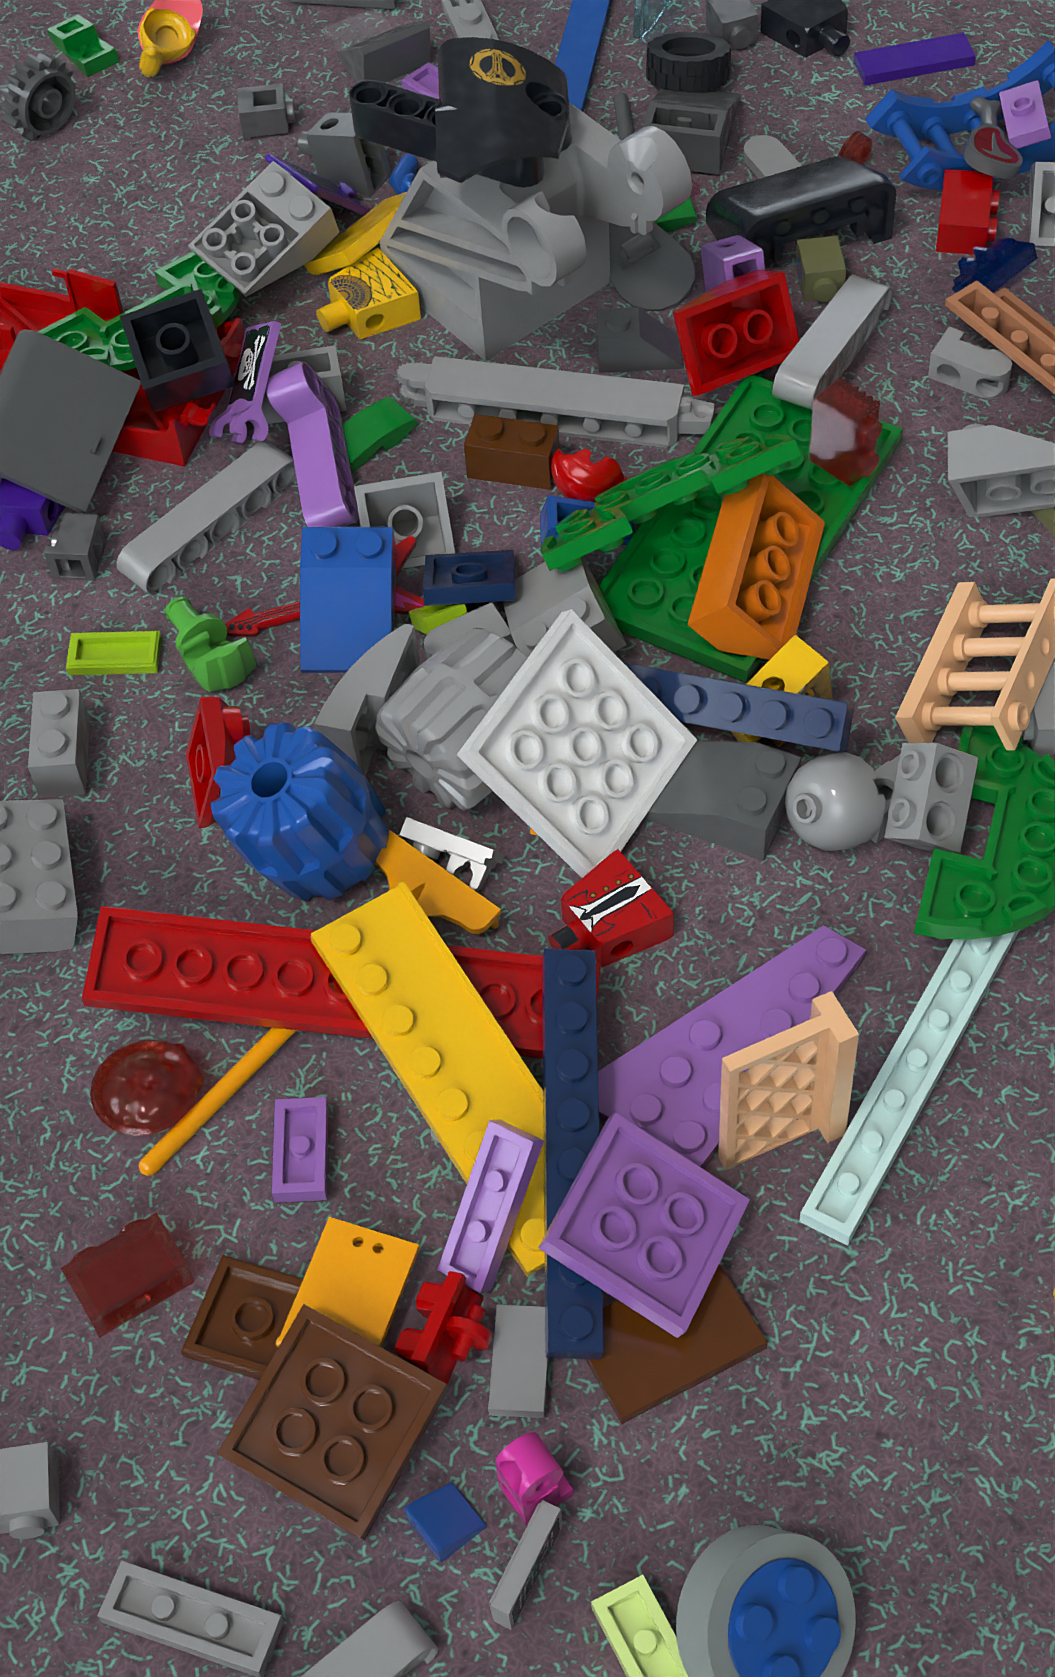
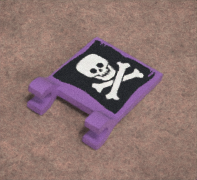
[209,321,281,444]

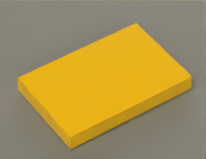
[304,192,407,275]

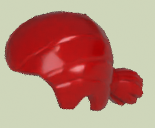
[551,448,629,502]

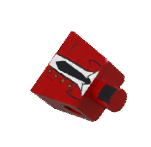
[548,849,674,968]

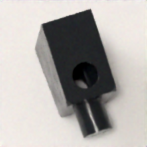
[760,0,850,58]

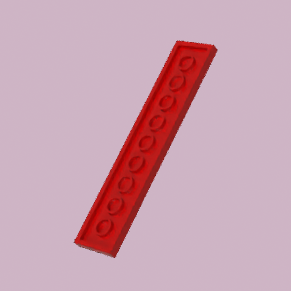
[82,906,601,1058]

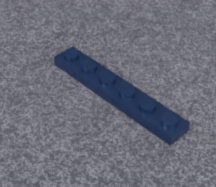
[623,662,855,752]

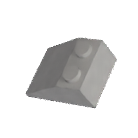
[948,424,1055,517]
[503,556,627,658]

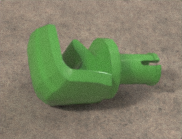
[165,597,256,692]

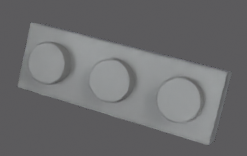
[97,1560,284,1677]

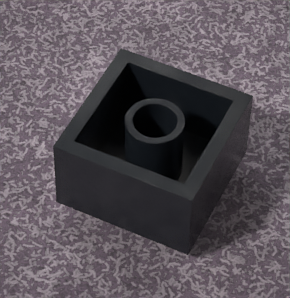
[120,288,236,413]

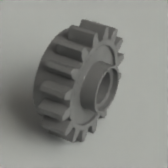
[0,52,76,140]

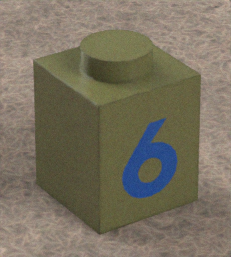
[795,235,846,302]

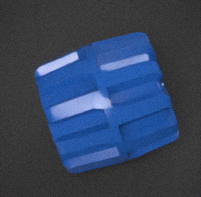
[211,722,389,901]

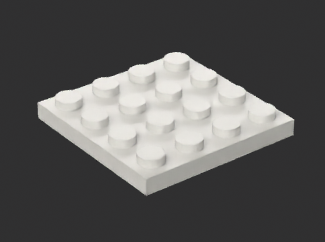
[457,609,697,878]

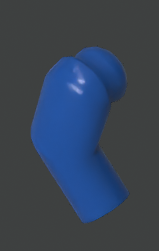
[389,154,419,195]

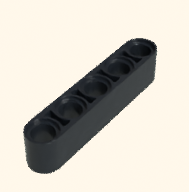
[349,80,544,188]

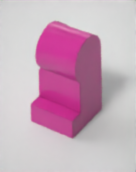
[495,1432,574,1526]

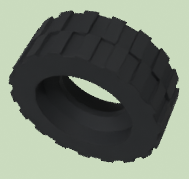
[646,32,731,92]

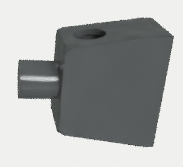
[298,112,391,197]

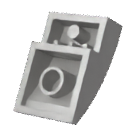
[314,624,420,777]

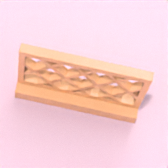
[718,991,859,1170]

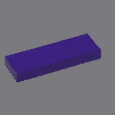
[854,32,976,85]

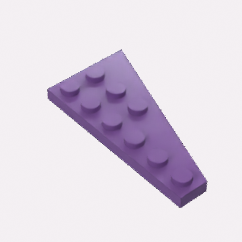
[598,925,866,1169]

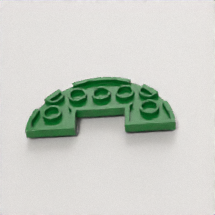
[38,251,242,371]
[541,434,801,572]
[913,726,1055,939]

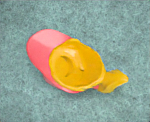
[137,0,203,77]

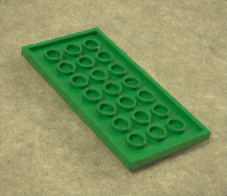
[599,374,903,683]

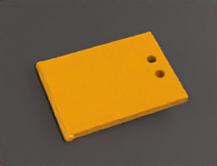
[276,1217,420,1347]

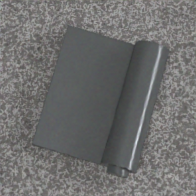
[0,329,141,514]

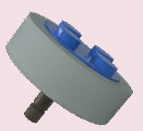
[676,1525,856,1677]

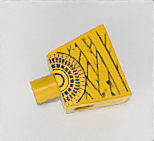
[316,247,421,339]

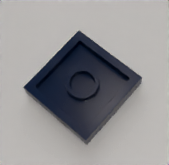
[423,550,515,606]

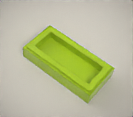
[66,631,162,675]

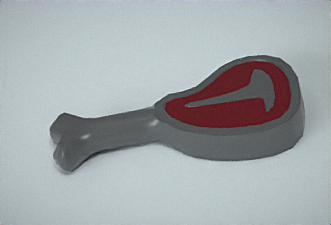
[963,96,1023,179]

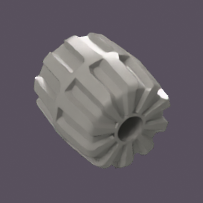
[375,628,527,811]

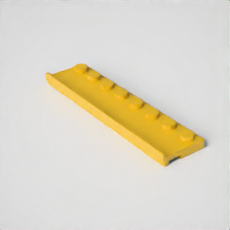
[311,881,545,1277]

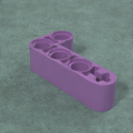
[265,361,359,527]

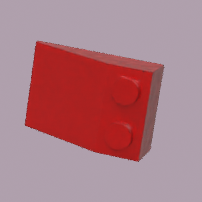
[673,270,799,396]

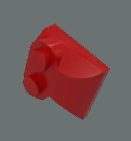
[186,697,250,829]

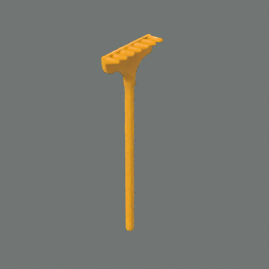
[139,830,501,1176]

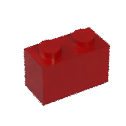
[936,169,1000,256]

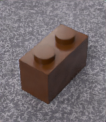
[464,414,560,490]

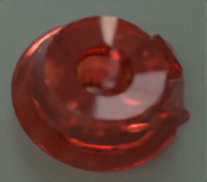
[90,1040,204,1136]

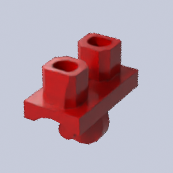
[394,1271,493,1384]

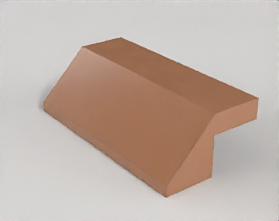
[945,281,1055,394]

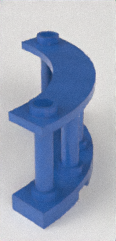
[865,40,1055,191]

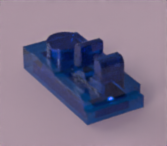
[952,238,1038,293]

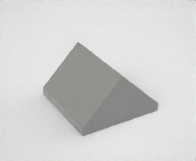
[354,471,455,569]

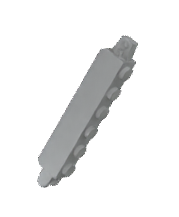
[397,356,714,448]

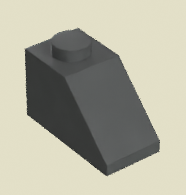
[596,307,682,373]

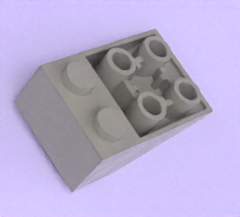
[188,161,339,297]

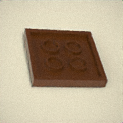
[217,1304,450,1541]

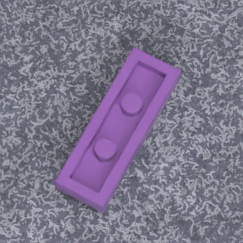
[437,1120,544,1293]

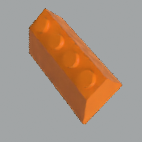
[687,472,825,660]

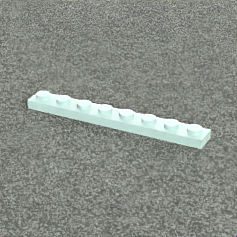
[799,930,1020,1246]

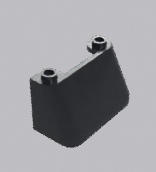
[706,155,896,264]

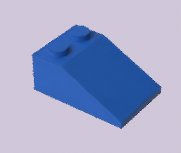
[300,527,397,673]

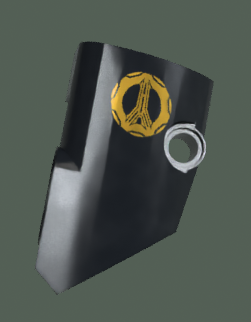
[435,37,572,183]

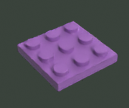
[538,1112,750,1338]

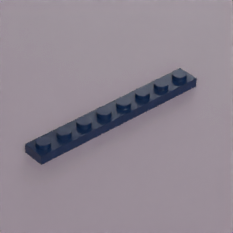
[542,948,604,1359]

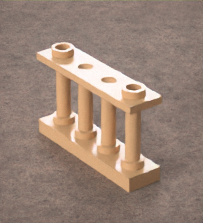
[895,579,1055,750]

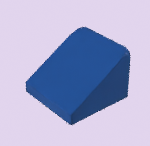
[404,1482,487,1563]

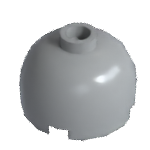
[784,752,885,851]

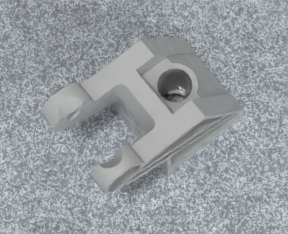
[380,102,692,361]

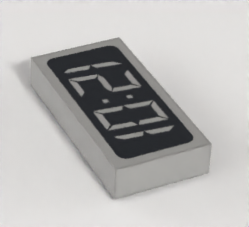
[489,1500,563,1630]

